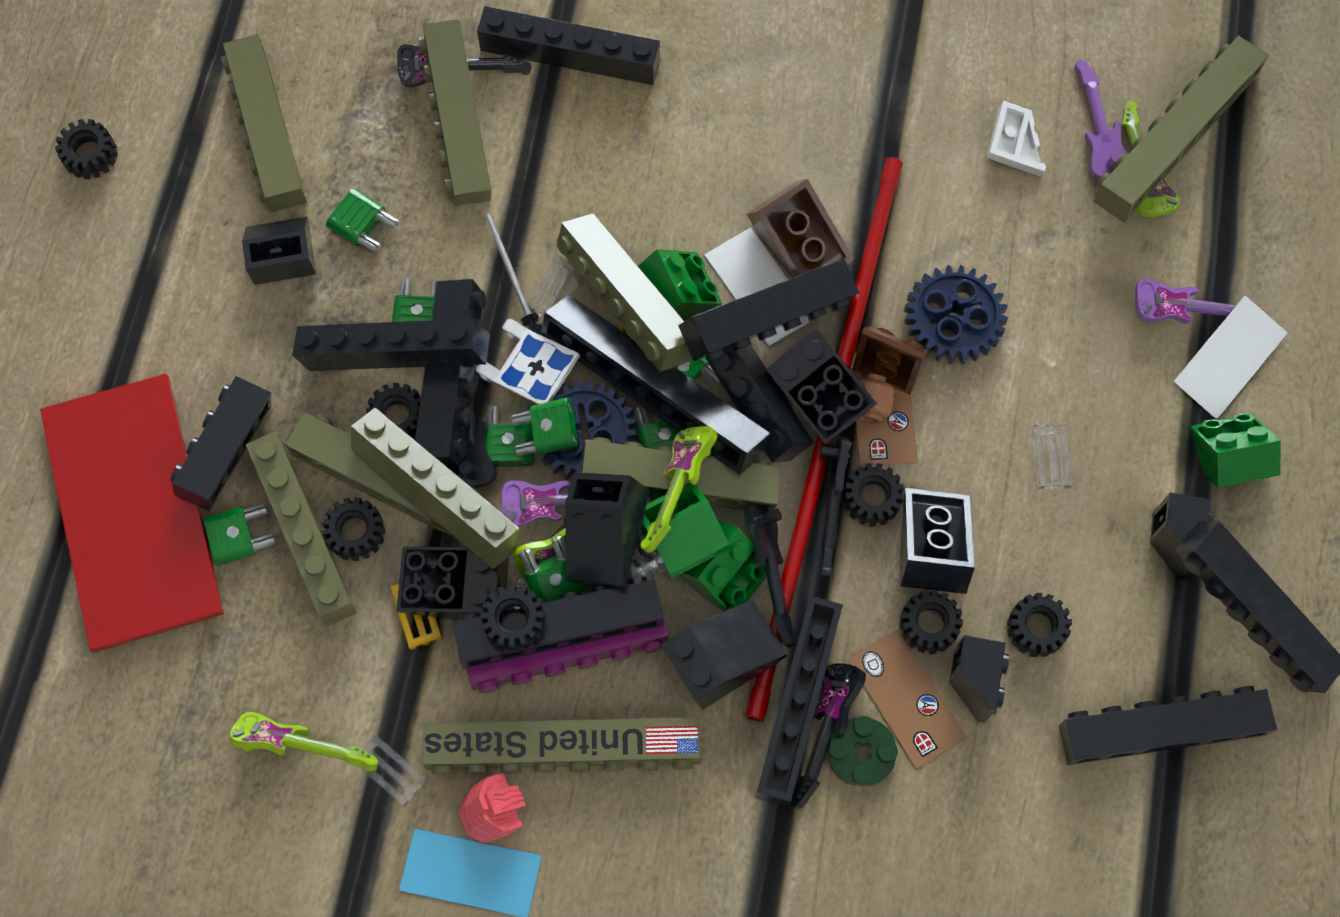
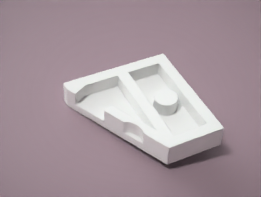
[986,101,1046,177]

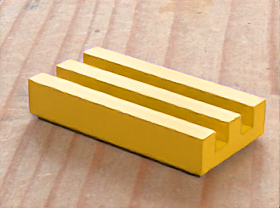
[390,583,442,650]

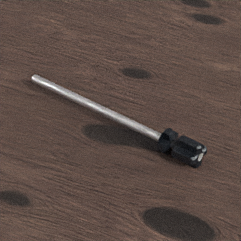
[485,213,542,336]

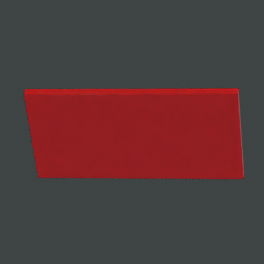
[40,374,224,653]

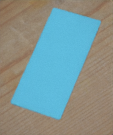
[399,829,541,917]

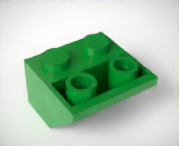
[638,249,723,321]
[1191,413,1281,488]
[641,482,731,579]
[681,519,766,612]

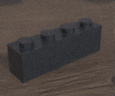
[706,345,814,463]
[170,376,271,512]

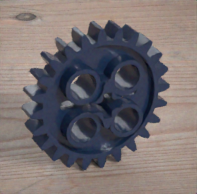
[904,265,1008,364]
[532,380,637,480]

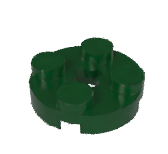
[828,716,898,786]

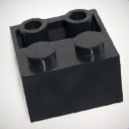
[242,217,316,285]
[1150,492,1214,581]
[949,635,1009,723]

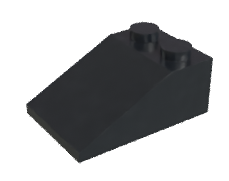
[900,488,975,594]
[661,600,788,710]

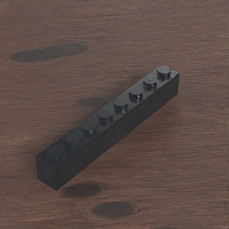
[541,295,770,475]

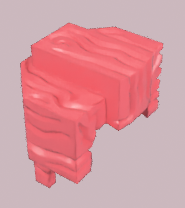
[458,773,526,844]

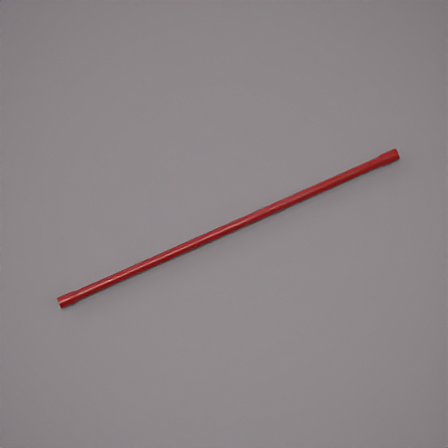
[745,157,903,722]

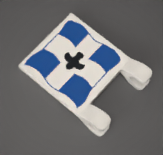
[475,319,580,404]

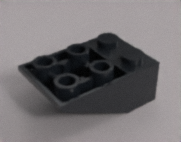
[766,328,877,444]
[565,472,650,587]
[396,547,509,620]

